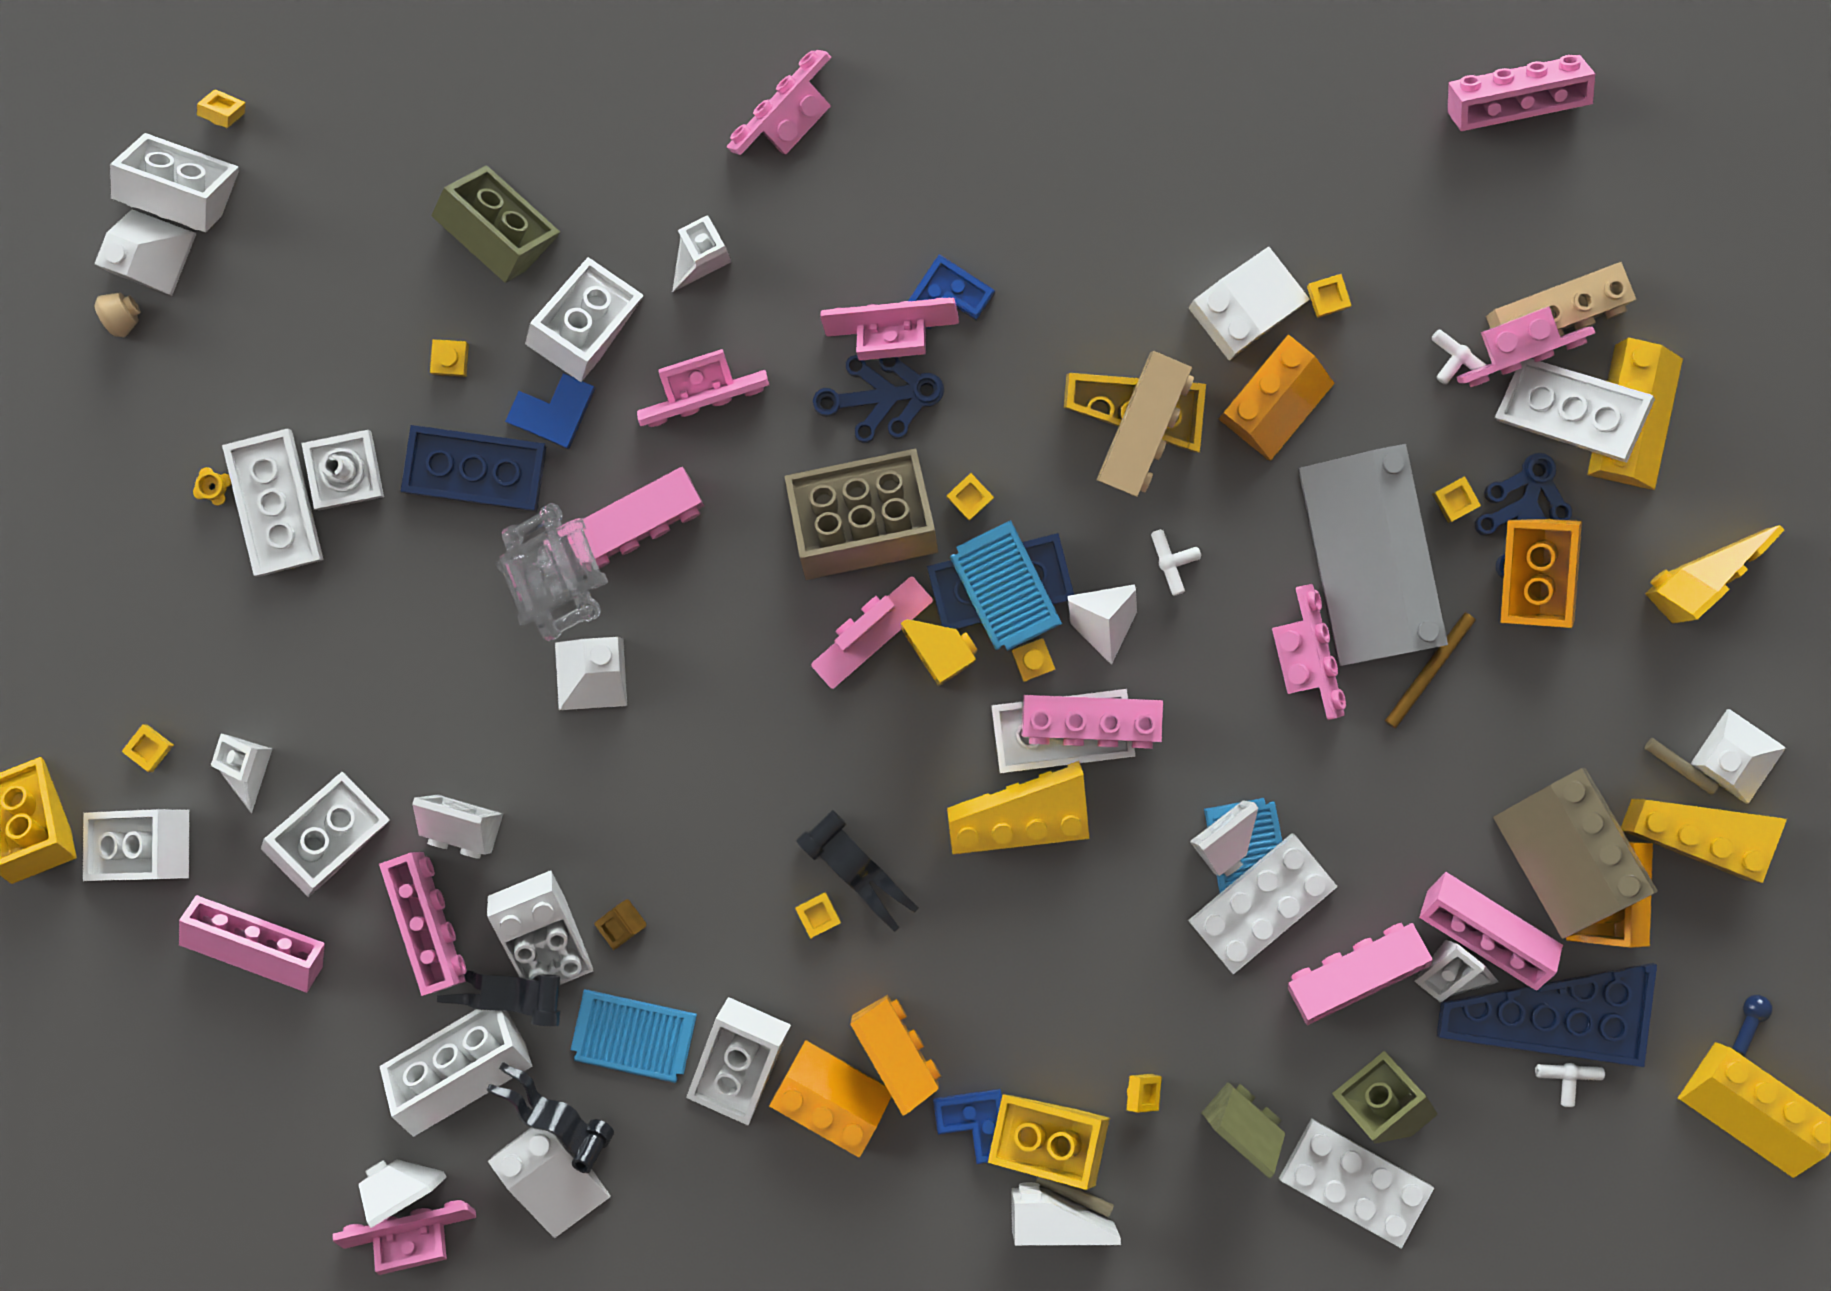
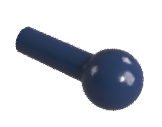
[1732,995,1772,1057]

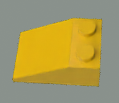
[0,757,77,884]
[988,1094,1110,1190]

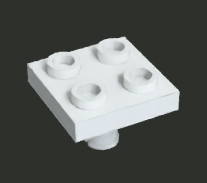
[302,430,384,511]

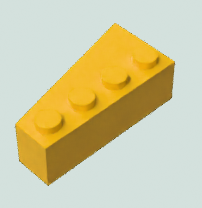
[1064,373,1206,453]
[947,761,1089,855]
[1621,799,1787,883]

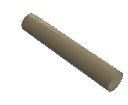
[1644,738,1719,795]
[1035,1176,1114,1217]

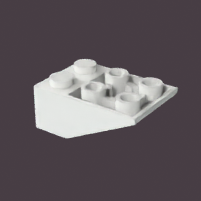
[487,871,593,985]

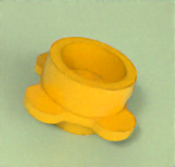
[193,467,231,506]

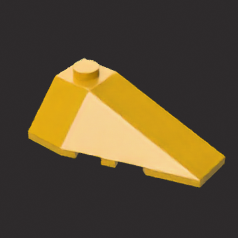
[1645,525,1784,624]

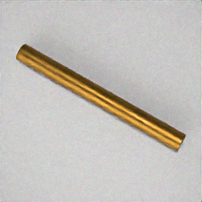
[1385,612,1476,729]

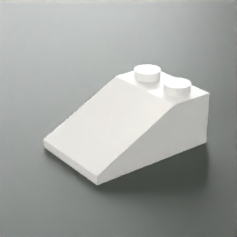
[1189,247,1310,361]
[525,257,643,382]
[261,772,390,897]
[412,795,503,859]
[83,809,189,881]
[686,997,791,1125]
[488,1128,611,1238]
[1011,1182,1121,1246]

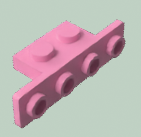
[727,50,831,155]
[820,298,959,360]
[1456,307,1595,387]
[637,349,769,427]
[811,576,933,689]
[1272,584,1346,720]
[333,1200,476,1275]

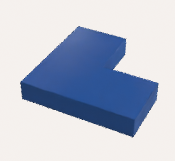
[908,254,995,330]
[505,373,596,449]
[933,1089,1002,1164]

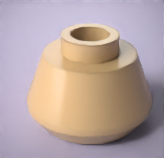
[94,293,141,338]

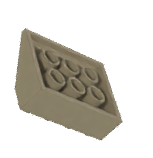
[784,448,939,580]
[1493,768,1658,939]

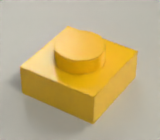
[197,90,245,128]
[1307,274,1352,318]
[430,339,469,377]
[946,473,994,521]
[1432,476,1481,523]
[1011,638,1055,682]
[121,724,174,772]
[795,892,841,939]
[1127,1074,1162,1113]

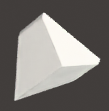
[672,215,732,292]
[1067,584,1137,665]
[211,734,272,813]
[1414,940,1499,1002]

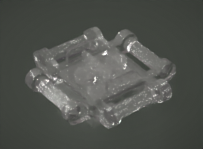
[495,503,608,641]

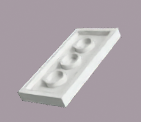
[1495,358,1655,463]
[222,429,324,577]
[991,689,1135,773]
[1188,833,1338,974]
[1279,1118,1434,1249]

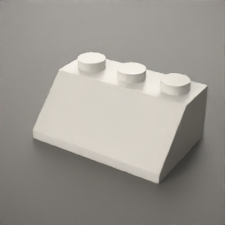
[110,133,239,232]

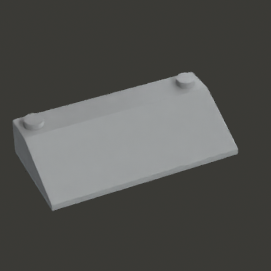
[1298,444,1448,666]

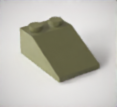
[1201,1082,1285,1179]

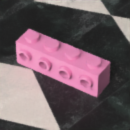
[1448,55,1595,131]
[561,467,704,571]
[1021,695,1163,749]
[379,852,466,996]
[1419,872,1563,991]
[179,895,325,993]
[1288,923,1433,1026]

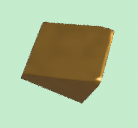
[594,899,647,951]

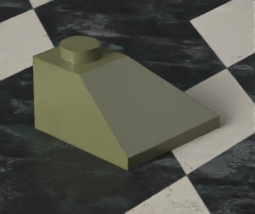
[1332,1051,1438,1144]

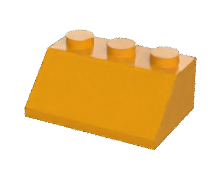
[1218,334,1335,461]
[1500,519,1582,628]
[1566,841,1653,948]
[850,994,941,1116]
[769,1040,892,1158]

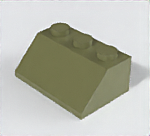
[431,165,560,283]

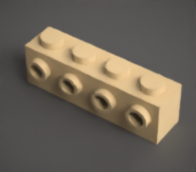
[1486,262,1636,336]
[1097,351,1194,497]

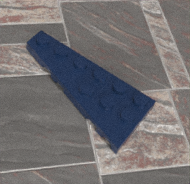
[1437,963,1657,1067]

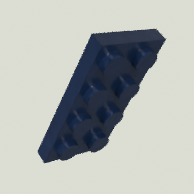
[400,425,547,512]
[927,533,1074,629]

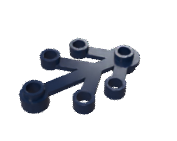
[813,355,944,443]
[1475,453,1572,579]

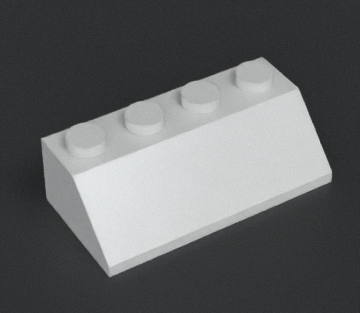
[380,1009,533,1137]

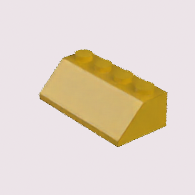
[1587,337,1683,490]
[901,619,978,686]
[1678,1042,1831,1178]

